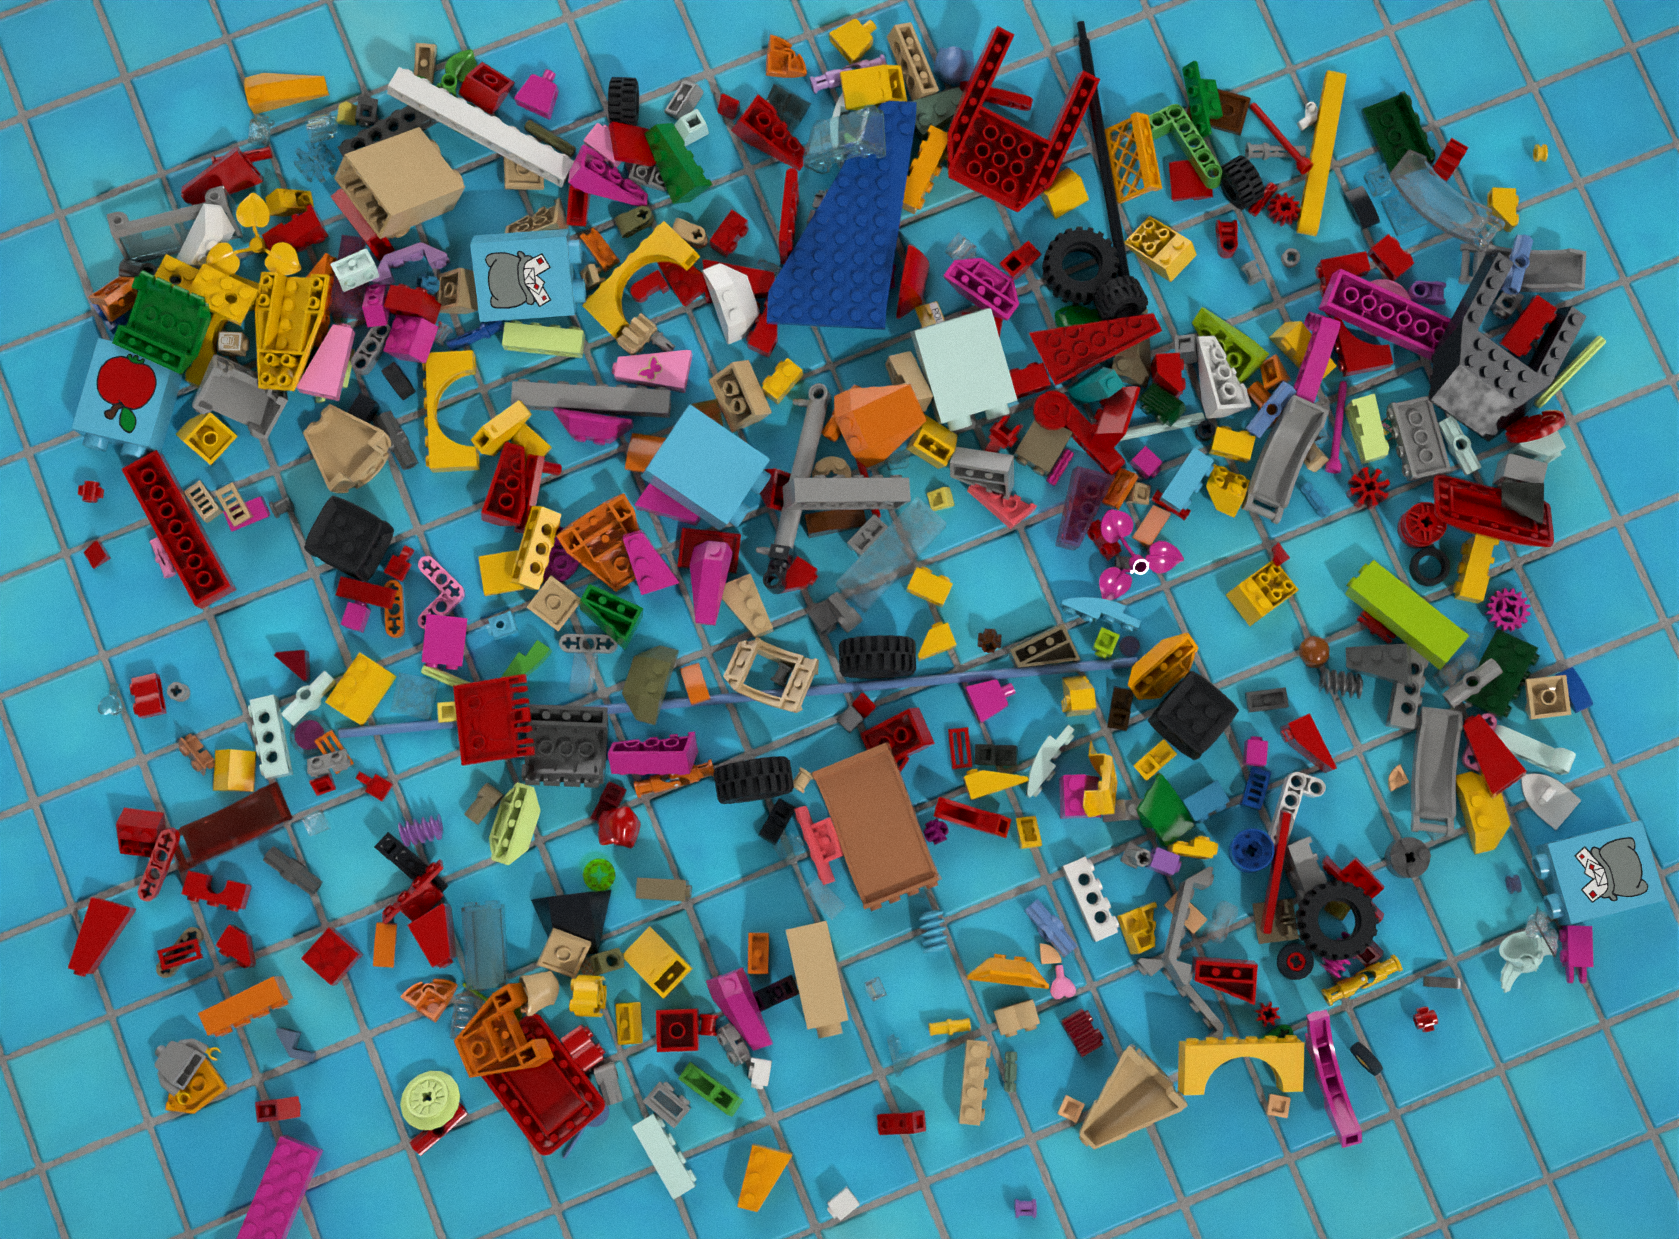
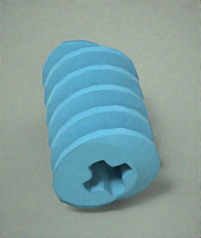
[919,910,948,953]

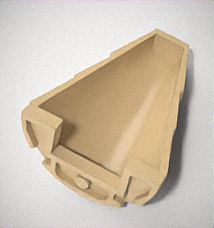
[1079,1044,1188,1149]

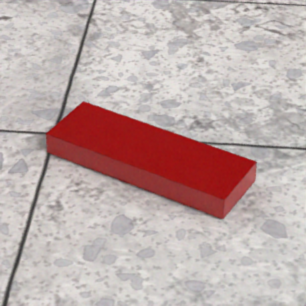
[336,576,397,610]

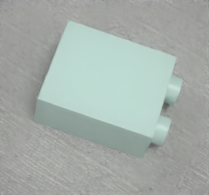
[910,308,1017,431]

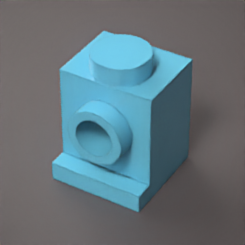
[486,611,519,640]

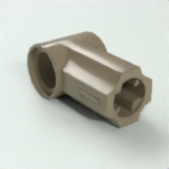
[464,782,504,825]

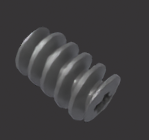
[1319,668,1363,699]

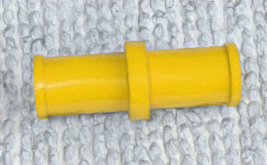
[928,1018,971,1036]

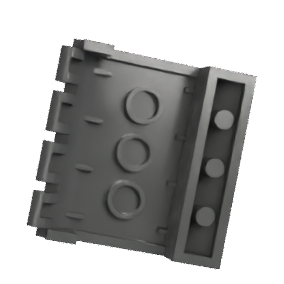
[521,704,608,788]

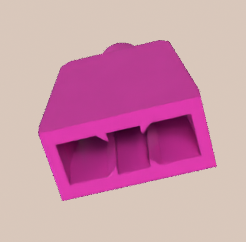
[514,69,559,120]
[965,679,1016,724]

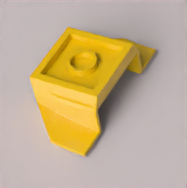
[1083,741,1118,817]

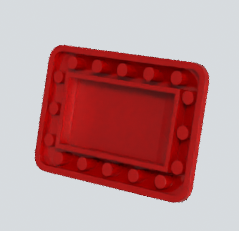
[1433,474,1554,547]
[481,1014,605,1156]

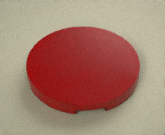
[1505,410,1566,443]

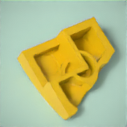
[511,423,552,470]

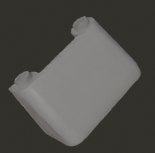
[192,355,288,440]

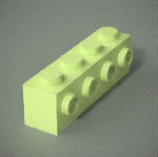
[502,320,585,358]

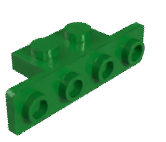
[1182,61,1223,139]

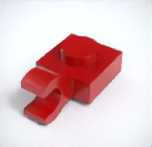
[384,545,415,582]
[356,771,394,802]

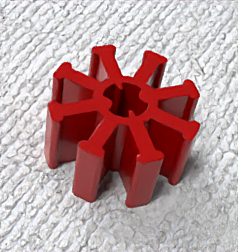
[1430,138,1469,182]
[1346,467,1390,510]

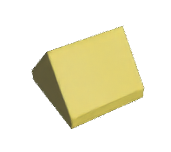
[336,101,357,126]

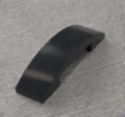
[374,832,449,892]
[753,975,799,1012]

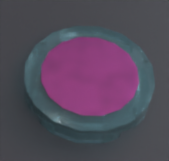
[290,715,330,755]

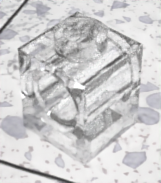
[945,232,977,260]

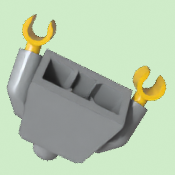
[155,1038,221,1105]

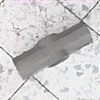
[1442,658,1503,708]

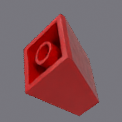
[408,903,457,969]

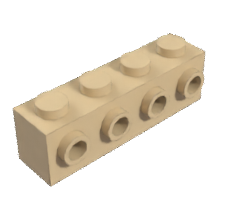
[958,1039,991,1126]

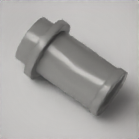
[650,331,676,352]

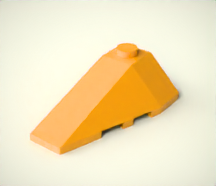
[244,73,329,115]

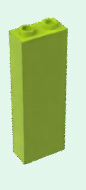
[1345,560,1469,670]

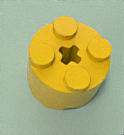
[569,975,607,1017]

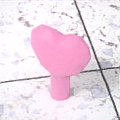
[1050,965,1076,999]

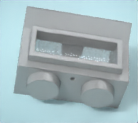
[643,1081,691,1128]

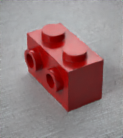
[709,210,749,258]

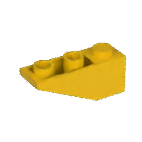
[471,400,532,456]

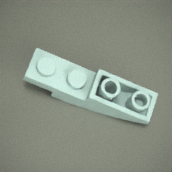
[1026,725,1075,798]

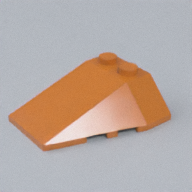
[834,384,927,468]
[556,493,639,592]

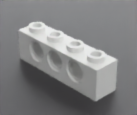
[1062,857,1119,942]

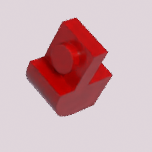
[999,240,1042,280]

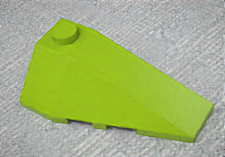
[1192,307,1269,384]

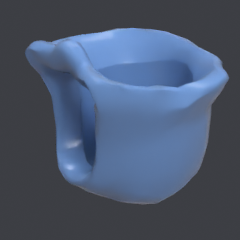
[934,47,974,86]

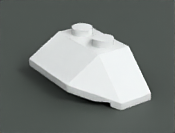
[176,204,235,268]
[702,263,760,344]

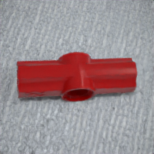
[409,1102,469,1156]

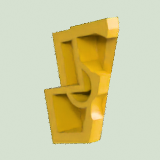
[1117,902,1157,955]

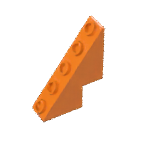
[306,253,338,348]

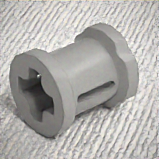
[1241,260,1265,286]
[167,682,190,702]

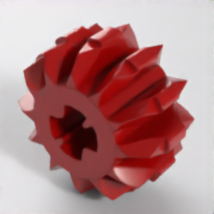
[1267,192,1301,227]

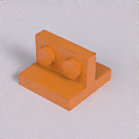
[88,276,138,322]

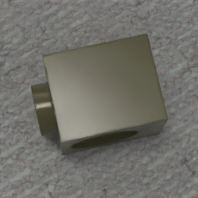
[590,948,625,976]

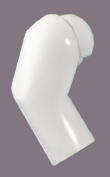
[1297,102,1318,131]

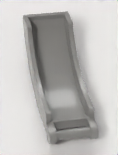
[1458,243,1586,292]
[1241,395,1329,524]
[1411,707,1463,837]

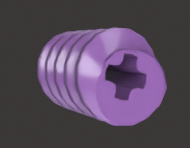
[398,814,443,847]

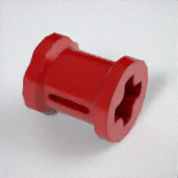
[699,1014,718,1036]

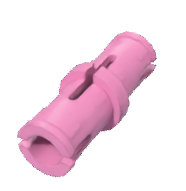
[149,538,176,579]

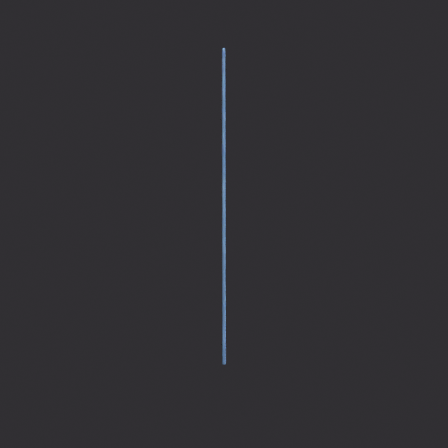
[338,657,1138,738]

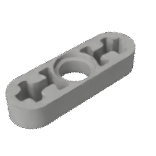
[559,634,618,654]

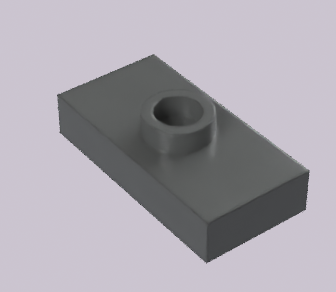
[1245,687,1289,713]

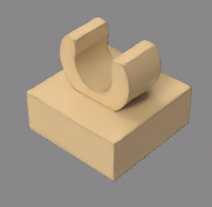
[580,264,606,290]

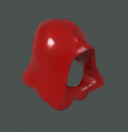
[598,806,641,849]

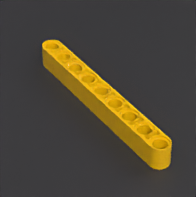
[1296,70,1347,237]

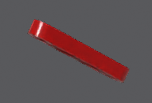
[959,81,1033,111]
[138,827,180,902]

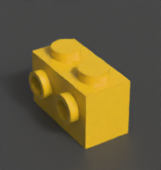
[762,358,803,405]

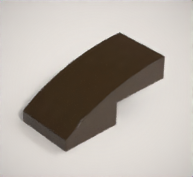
[1107,686,1133,731]

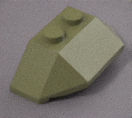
[622,645,679,725]

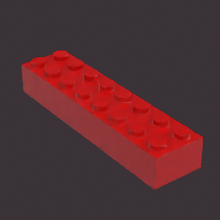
[121,450,237,609]

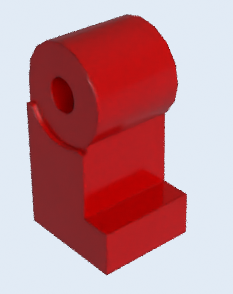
[631,269,669,303]

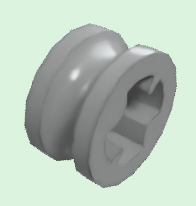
[1281,248,1300,268]

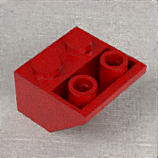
[1151,353,1186,399]
[116,807,166,858]

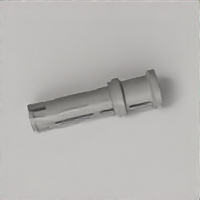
[1245,142,1306,160]

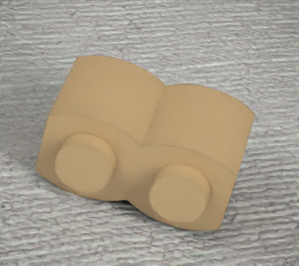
[993,999,1040,1038]

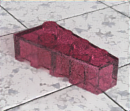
[329,235,369,321]
[1055,466,1115,551]

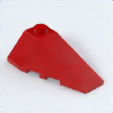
[731,95,810,171]

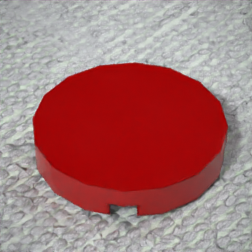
[1033,391,1073,430]

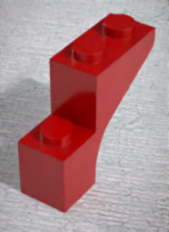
[934,797,1011,838]

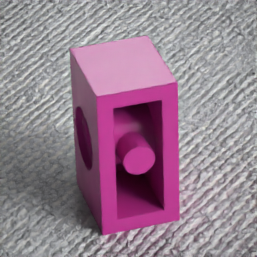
[362,284,390,327]

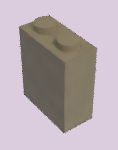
[1014,419,1073,476]
[636,878,692,902]

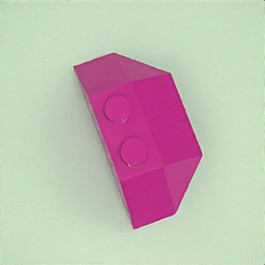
[943,258,1019,321]
[553,408,634,445]

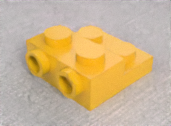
[1167,836,1218,860]

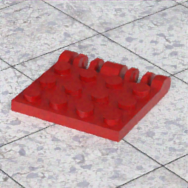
[778,168,799,264]
[453,674,535,766]

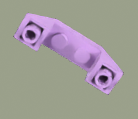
[372,242,450,288]

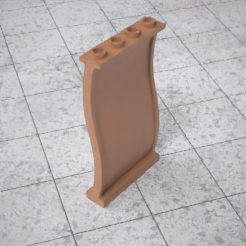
[812,743,942,911]

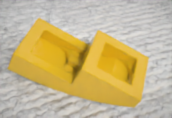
[1133,739,1177,781]

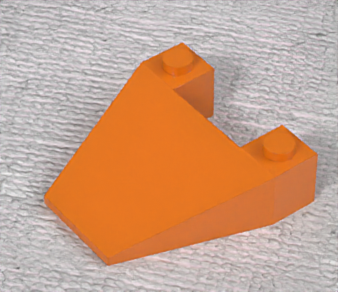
[454,983,554,1078]

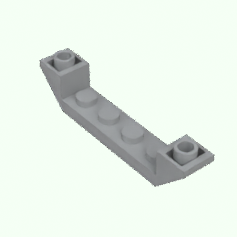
[1162,866,1214,988]
[1135,958,1224,1040]

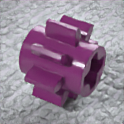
[923,818,949,845]

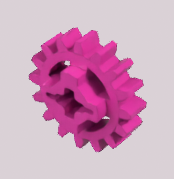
[1485,588,1531,632]

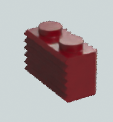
[1060,1008,1104,1057]

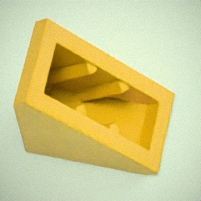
[1016,816,1042,849]

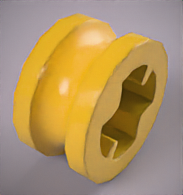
[1533,144,1548,162]

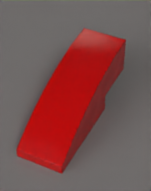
[566,185,591,227]

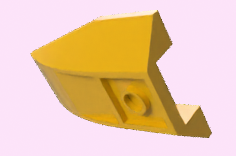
[255,272,330,391]

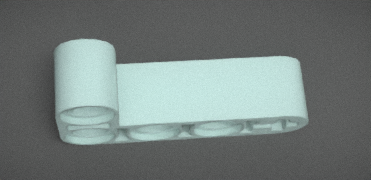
[1494,725,1576,775]

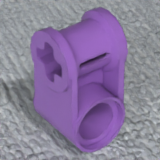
[1407,281,1446,305]

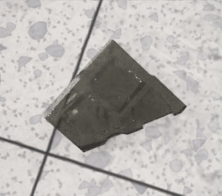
[766,84,811,135]

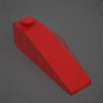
[481,441,526,526]

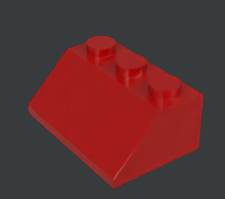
[1089,386,1141,453]

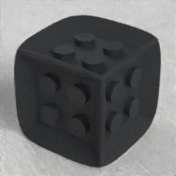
[304,496,394,582]
[1148,671,1239,760]

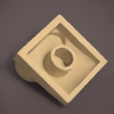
[1525,675,1571,719]

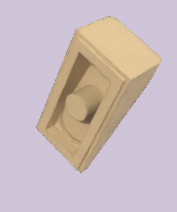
[414,43,437,84]

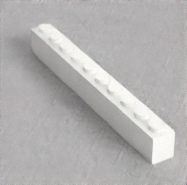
[387,67,574,188]

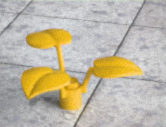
[205,193,302,276]

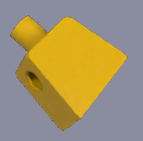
[829,18,877,64]

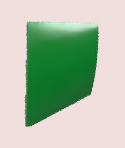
[1136,773,1195,847]

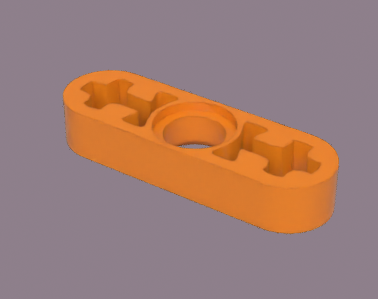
[384,580,405,638]

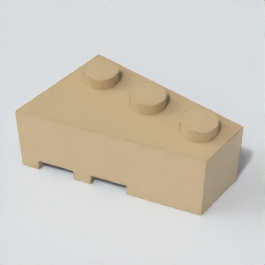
[722,573,774,639]

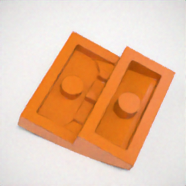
[625,433,666,473]

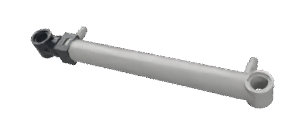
[756,383,831,594]

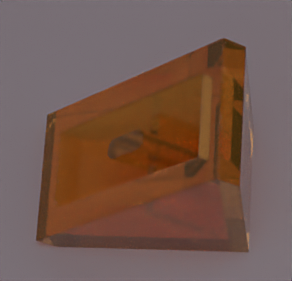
[690,399,723,426]

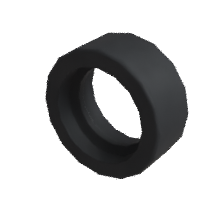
[381,362,416,401]
[1409,547,1450,587]

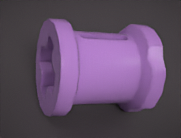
[1014,1199,1037,1218]

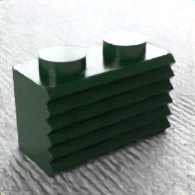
[1139,383,1186,427]

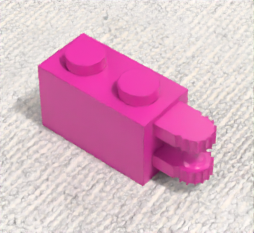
[1559,926,1594,984]

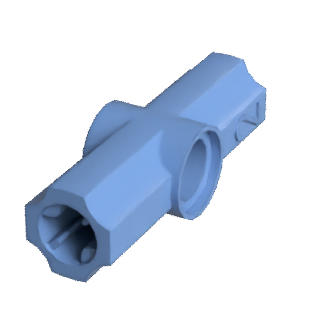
[1501,234,1533,295]
[1246,381,1297,439]
[1024,899,1078,958]

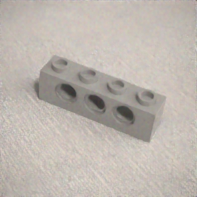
[1386,647,1429,731]

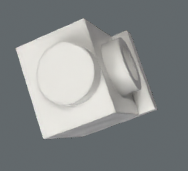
[748,1057,772,1089]

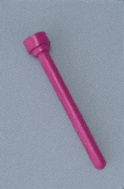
[1325,381,1347,474]

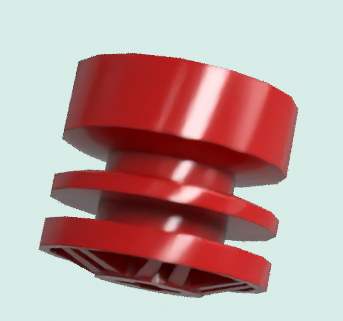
[1397,502,1447,549]

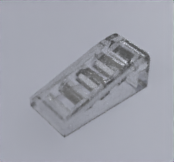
[450,995,477,1039]

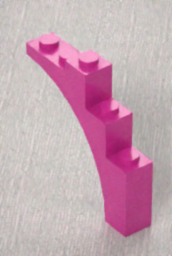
[1305,1009,1362,1148]

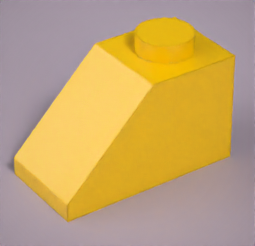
[917,621,957,661]

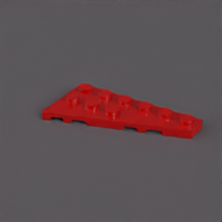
[1028,313,1162,386]

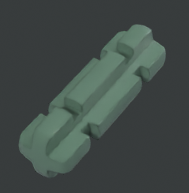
[1004,1051,1017,1092]

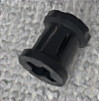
[1195,421,1215,442]

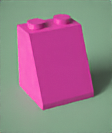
[422,614,468,670]
[1059,774,1101,819]

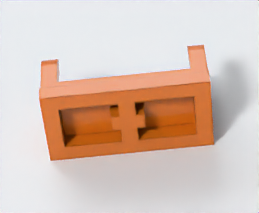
[580,228,620,273]

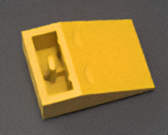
[840,65,907,111]
[1124,216,1197,282]
[1226,560,1299,626]
[623,926,694,999]

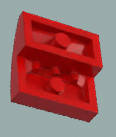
[1169,160,1213,202]

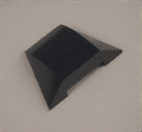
[531,890,612,955]

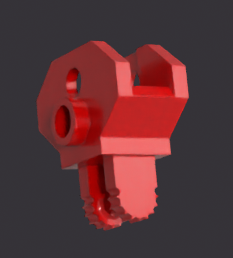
[985,414,1023,453]

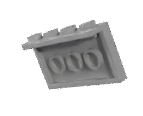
[1386,396,1451,481]

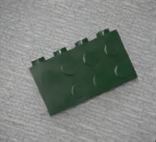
[1361,91,1435,180]
[1464,629,1540,721]

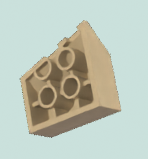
[505,198,569,233]

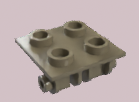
[1252,898,1299,944]

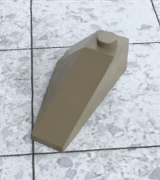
[1111,309,1151,389]

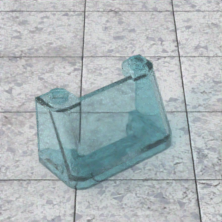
[803,105,886,175]

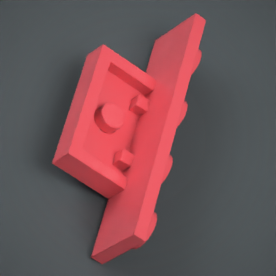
[794,806,844,885]

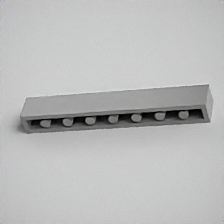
[511,379,671,418]

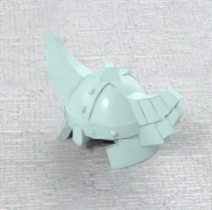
[1499,932,1557,993]

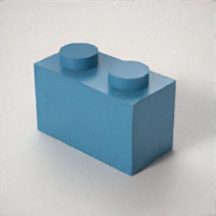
[1182,780,1230,823]

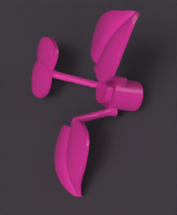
[1099,509,1184,601]

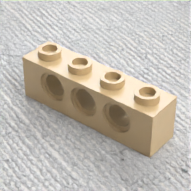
[887,22,939,101]

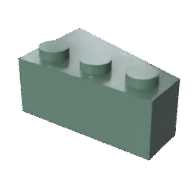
[910,87,963,142]

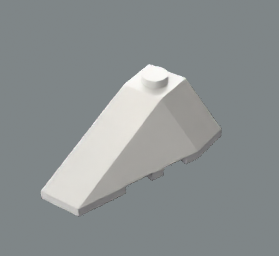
[1196,336,1252,419]

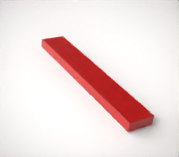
[1260,810,1292,934]

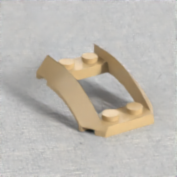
[723,637,819,713]

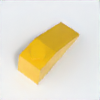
[963,768,1029,801]

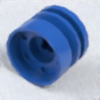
[1228,828,1275,873]

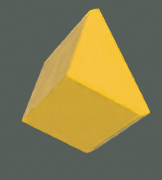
[1040,167,1089,220]
[213,749,256,792]

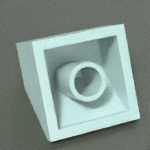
[1509,431,1566,463]

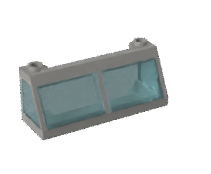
[107,186,243,263]

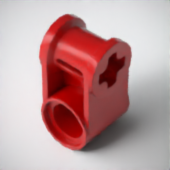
[1215,220,1238,259]

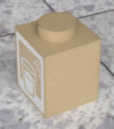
[217,332,250,357]

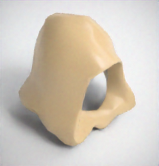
[519,970,559,1016]

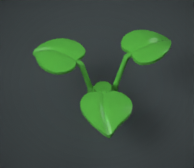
[417,49,477,134]

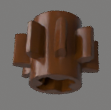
[978,628,1002,653]

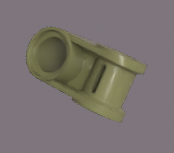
[614,206,654,238]

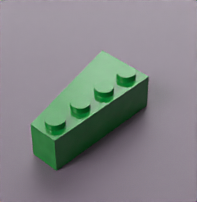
[644,123,713,204]

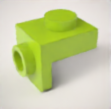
[1092,627,1120,659]

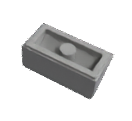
[664,80,704,120]

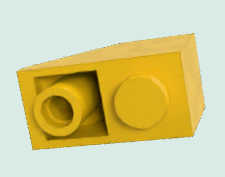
[1487,187,1519,232]
[265,188,314,217]

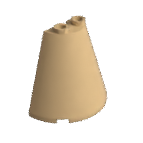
[303,404,391,493]

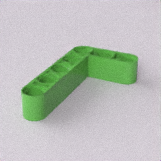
[1132,104,1222,189]

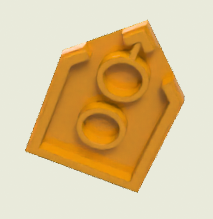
[165,1057,228,1114]

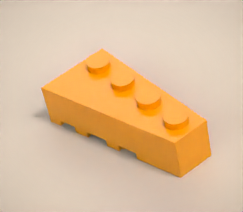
[902,125,948,215]

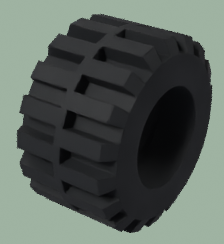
[608,77,639,126]
[1220,155,1264,210]
[1094,276,1148,320]

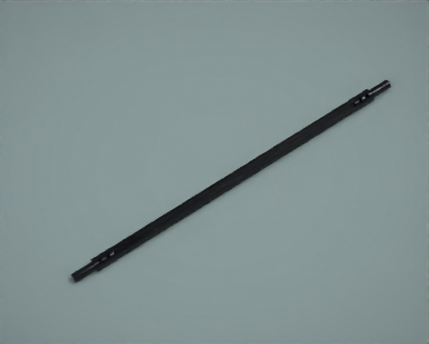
[1077,21,1130,277]

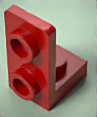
[877,1110,926,1135]

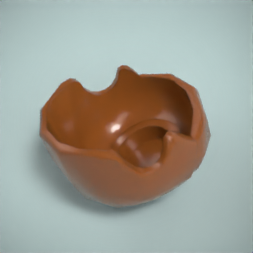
[1299,636,1330,668]

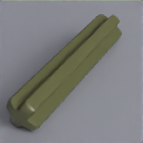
[524,120,576,157]

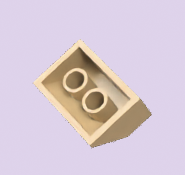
[709,360,772,433]

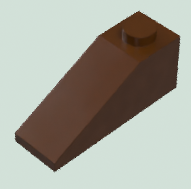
[805,510,866,538]

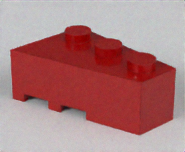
[262,204,329,252]
[1192,956,1258,1005]

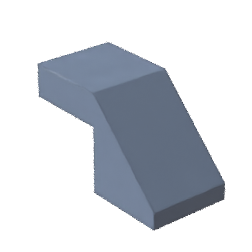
[276,1027,316,1062]

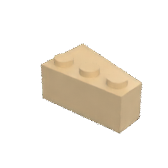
[885,351,933,412]

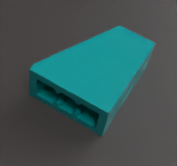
[1067,366,1125,405]

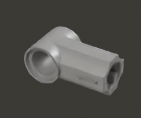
[825,592,863,633]
[1120,843,1152,869]
[593,1061,623,1106]

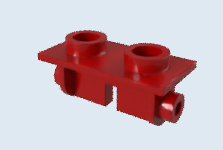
[1084,519,1122,561]

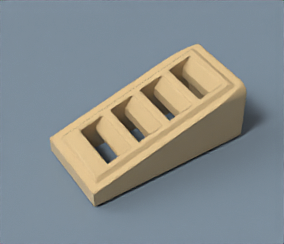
[184,480,223,523]
[215,482,254,527]

